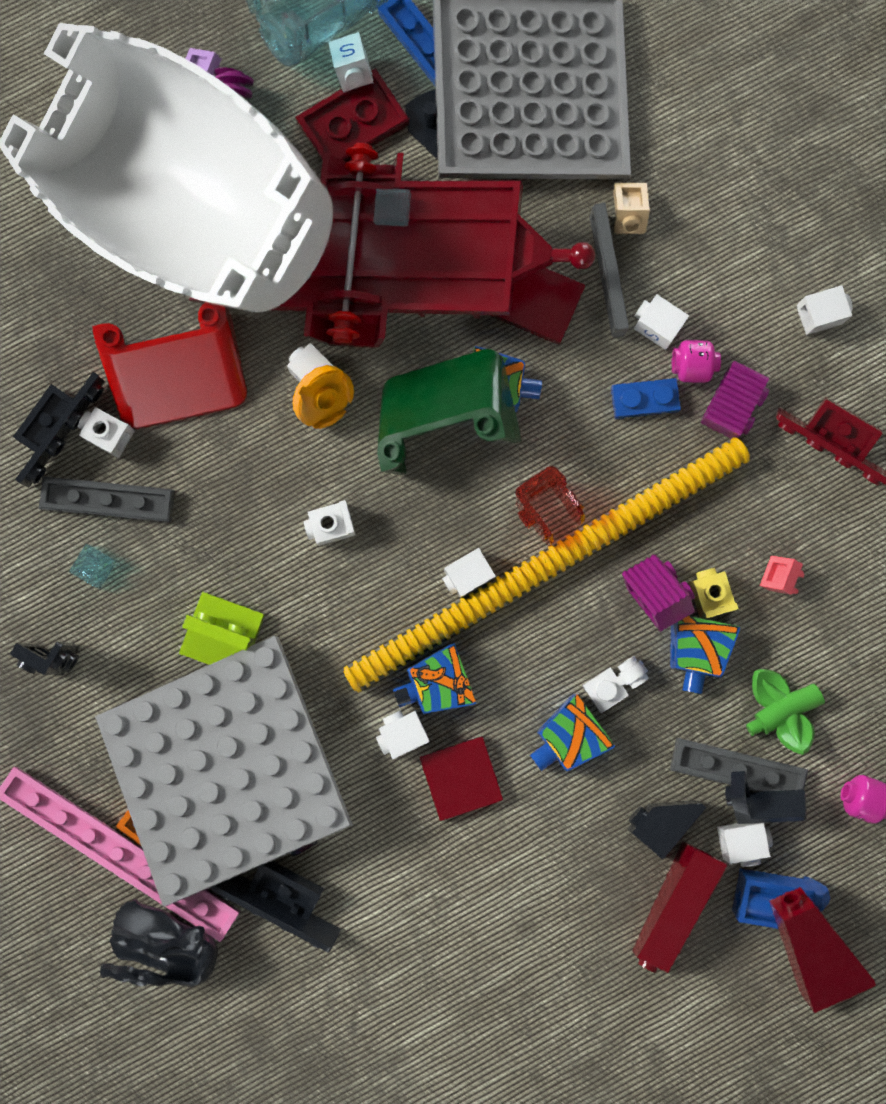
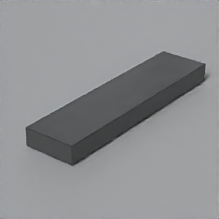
[589,203,629,338]
[39,477,175,523]
[670,738,808,792]

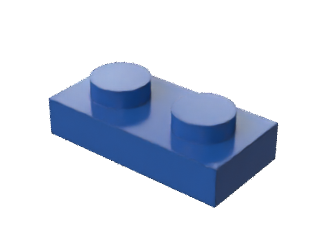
[611,378,681,419]

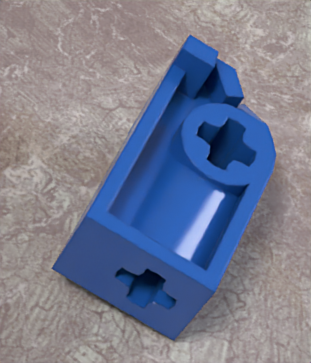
[732,868,830,929]

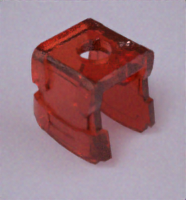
[515,466,585,546]

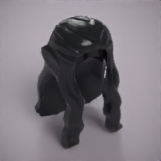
[100,899,218,987]

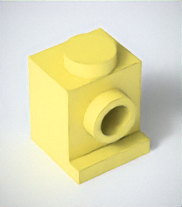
[689,568,739,619]

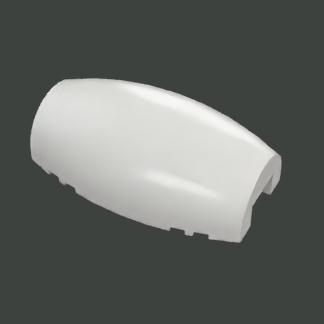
[0,23,333,312]

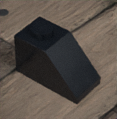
[627,800,706,860]

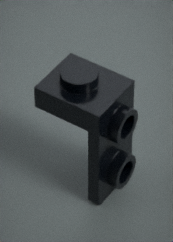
[725,771,807,824]

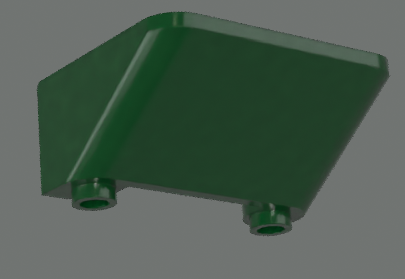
[377,349,522,475]

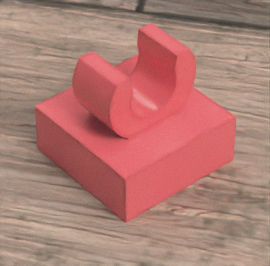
[760,556,805,595]

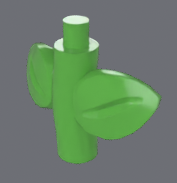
[746,669,825,755]

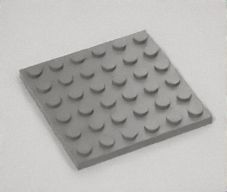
[433,0,631,180]
[95,636,353,907]

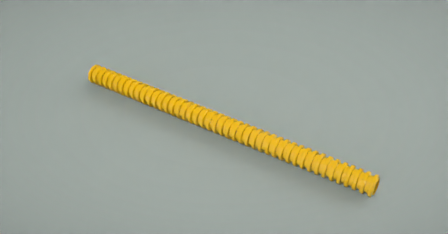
[343,437,750,693]

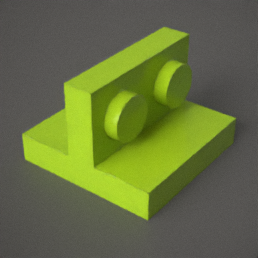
[179,592,265,665]

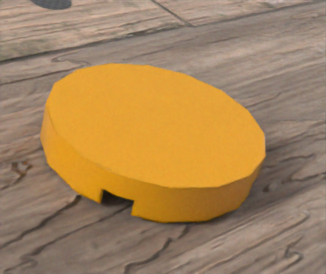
[293,365,354,429]

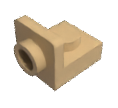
[613,183,650,234]

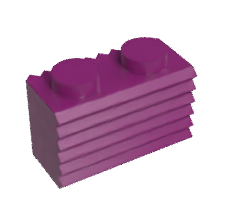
[700,360,770,439]
[622,554,695,632]

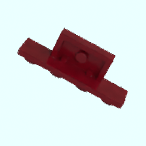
[776,397,886,486]

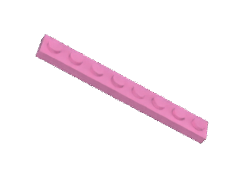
[0,767,241,942]

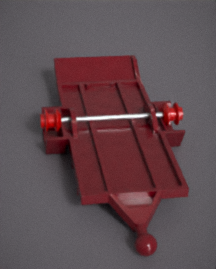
[189,143,596,348]

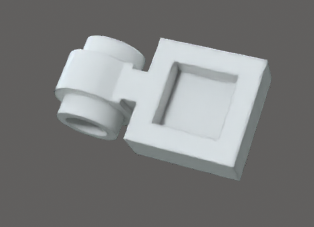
[582,656,649,713]

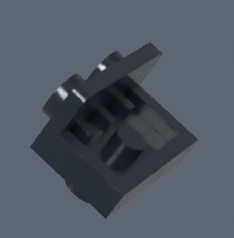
[9,642,80,675]

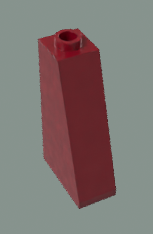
[632,841,727,973]
[769,887,876,1014]

